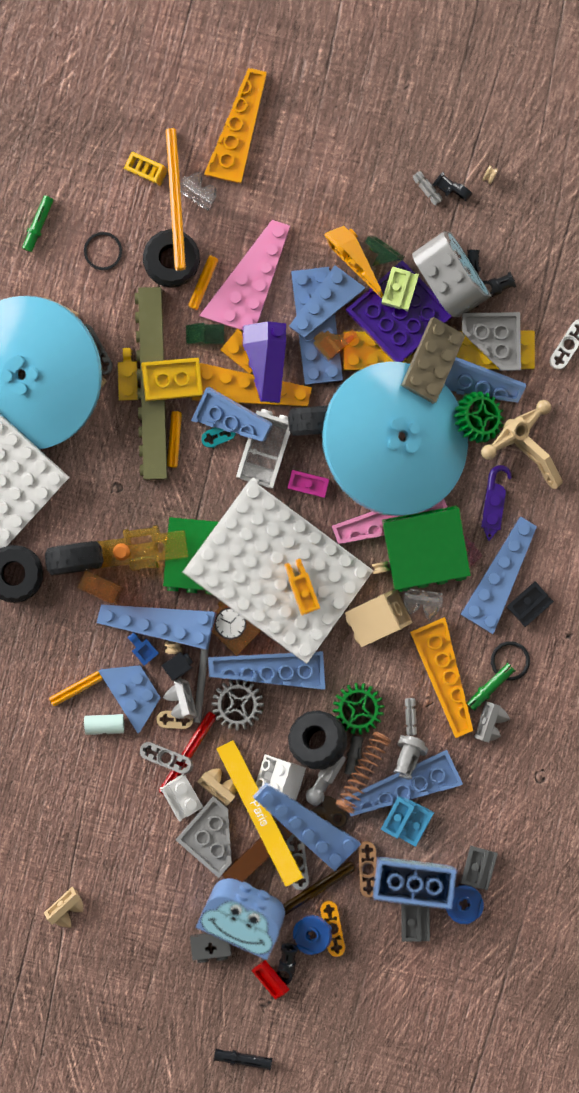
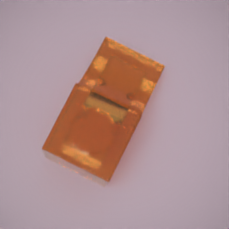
[313,329,357,362]

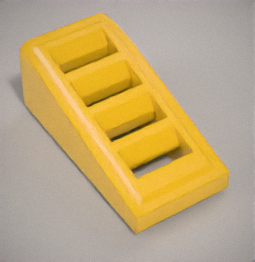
[124,152,168,186]

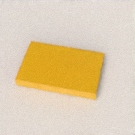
[141,357,203,401]

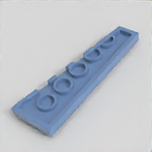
[460,516,537,634]
[97,604,216,650]
[208,651,325,690]
[343,750,463,816]
[253,782,361,871]

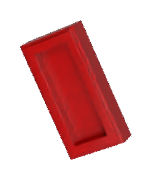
[251,960,290,1000]

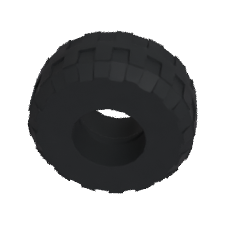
[143,229,200,288]
[288,405,329,436]
[45,541,104,575]
[0,545,44,603]
[288,710,347,770]

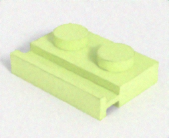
[381,266,419,312]

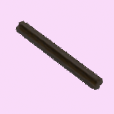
[282,862,356,915]

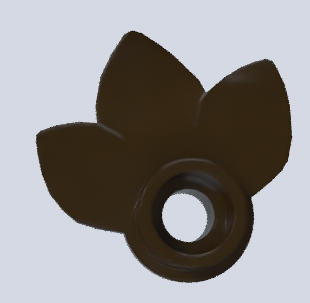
[311,796,348,828]

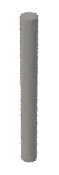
[193,646,209,723]

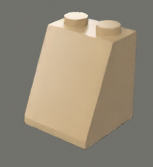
[345,589,413,647]

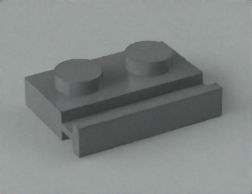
[460,845,498,891]
[401,903,430,942]

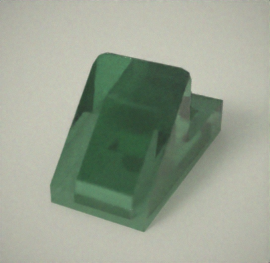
[365,236,405,266]
[186,323,224,345]

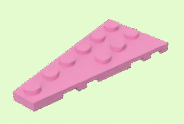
[199,220,290,331]

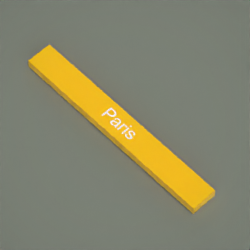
[217,740,304,887]

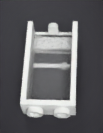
[236,409,290,489]

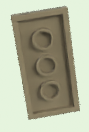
[401,317,465,404]

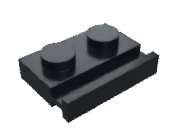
[506,581,554,627]

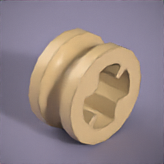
[482,165,498,185]
[372,561,390,574]
[165,641,183,654]

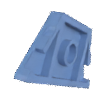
[99,665,161,733]

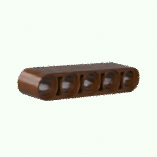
[222,821,293,882]

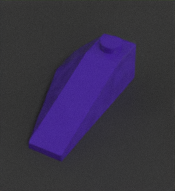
[243,321,286,403]

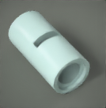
[84,714,124,735]

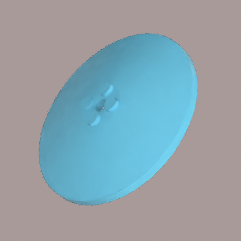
[0,296,102,449]
[323,362,468,516]

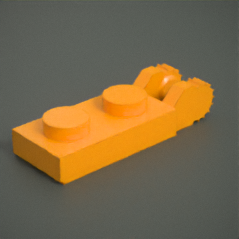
[284,559,320,615]

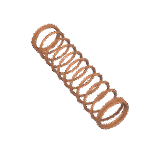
[335,731,392,814]

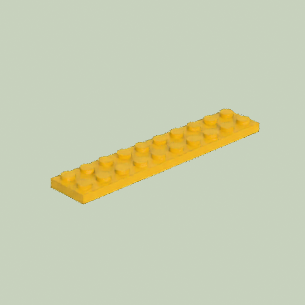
[343,331,535,370]

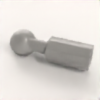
[306,756,346,806]

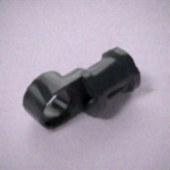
[433,172,472,201]
[483,271,517,298]
[276,943,298,985]

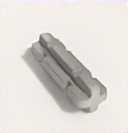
[413,171,442,205]
[405,698,417,736]

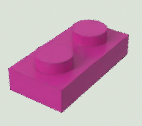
[288,470,329,498]

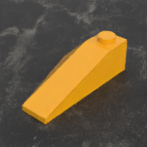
[324,226,383,298]

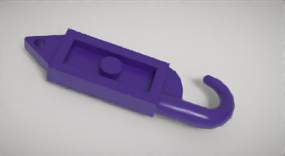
[481,465,512,541]

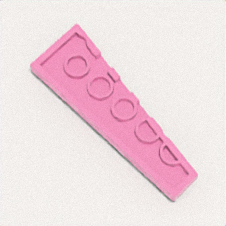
[332,499,447,544]

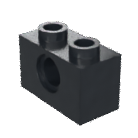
[161,652,194,681]

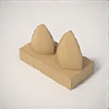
[197,768,237,806]
[44,887,83,928]

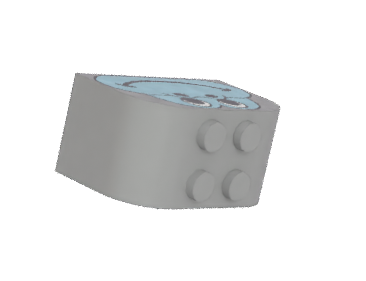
[412,231,491,317]

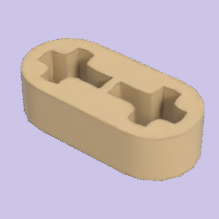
[157,710,193,729]

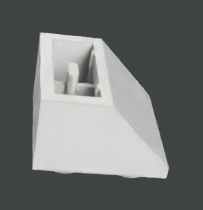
[256,754,306,801]

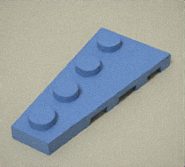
[289,265,365,338]
[445,357,526,403]
[191,387,273,442]

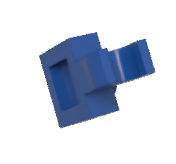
[128,632,159,666]

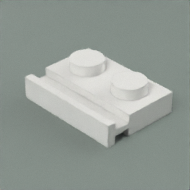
[160,774,203,822]

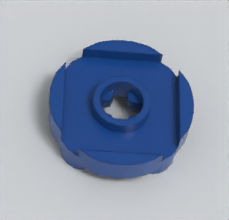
[446,885,484,924]
[293,915,332,955]

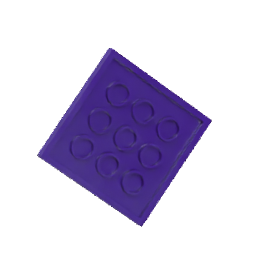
[346,260,453,362]

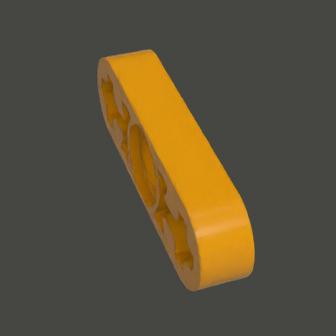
[320,900,345,957]

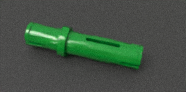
[22,195,54,253]
[466,662,516,711]

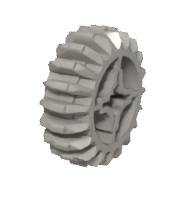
[212,679,264,730]

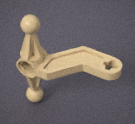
[481,400,563,489]

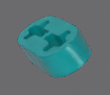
[201,427,236,448]

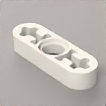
[550,320,579,370]

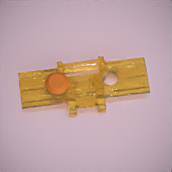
[97,525,188,571]

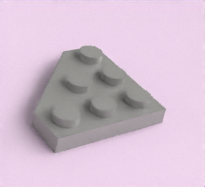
[462,312,521,371]
[176,796,232,878]

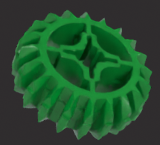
[453,391,505,443]
[332,683,384,735]

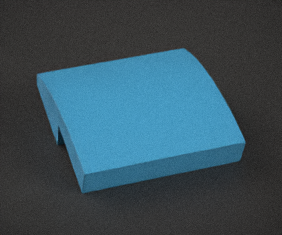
[381,796,434,847]

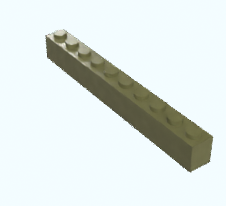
[135,287,168,480]

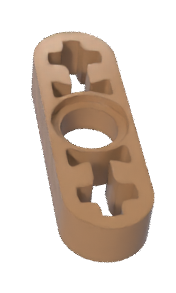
[358,841,377,898]

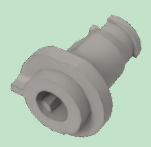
[393,735,428,779]

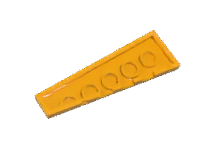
[204,68,267,184]
[192,363,312,407]
[410,617,473,738]

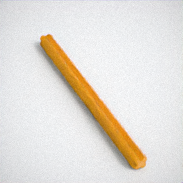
[166,128,185,271]

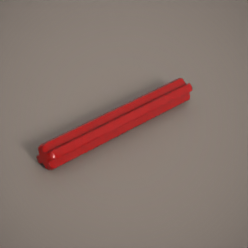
[159,712,217,794]

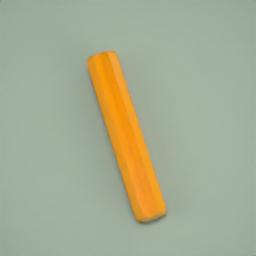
[188,255,218,310]
[167,411,182,468]
[49,672,103,706]

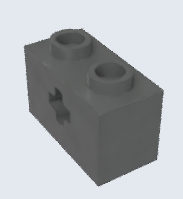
[190,933,232,963]

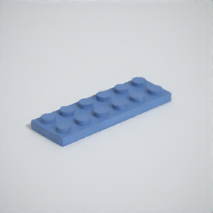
[291,267,343,385]

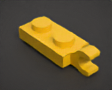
[118,348,138,401]

